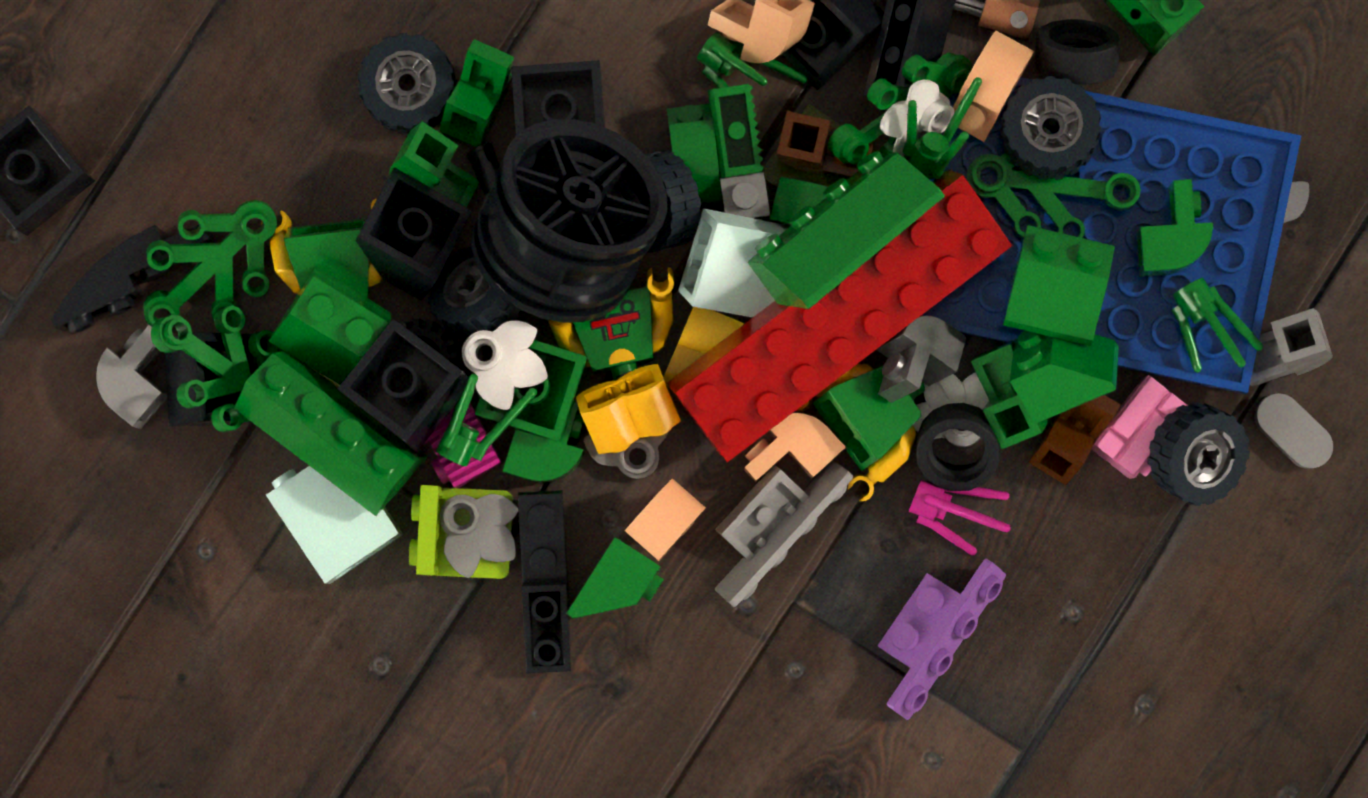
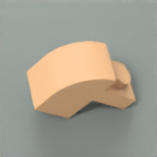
[708,0,815,63]
[953,30,1034,142]
[744,413,846,483]
[625,478,706,561]

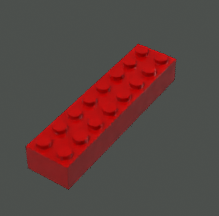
[666,169,1013,463]

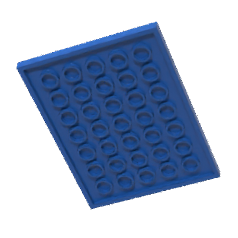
[920,67,1301,395]

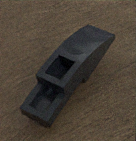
[51,224,216,334]
[518,490,571,673]

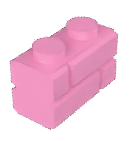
[1092,375,1188,479]

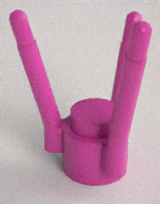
[909,479,1010,555]

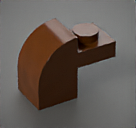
[777,111,876,179]
[1028,395,1121,485]

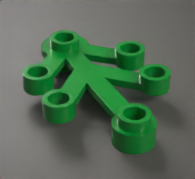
[828,53,972,164]
[967,126,1141,239]
[143,200,277,326]
[151,306,279,432]

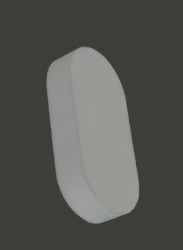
[1254,393,1333,469]

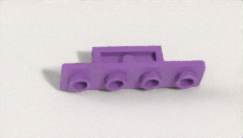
[878,559,1006,720]

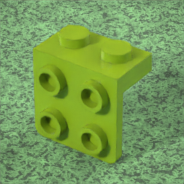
[409,485,513,579]

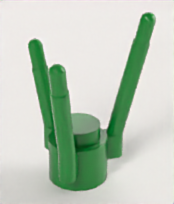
[697,31,808,129]
[902,77,982,179]
[1171,278,1263,373]
[435,374,537,467]

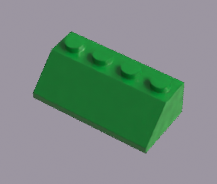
[747,151,945,309]
[234,351,428,516]

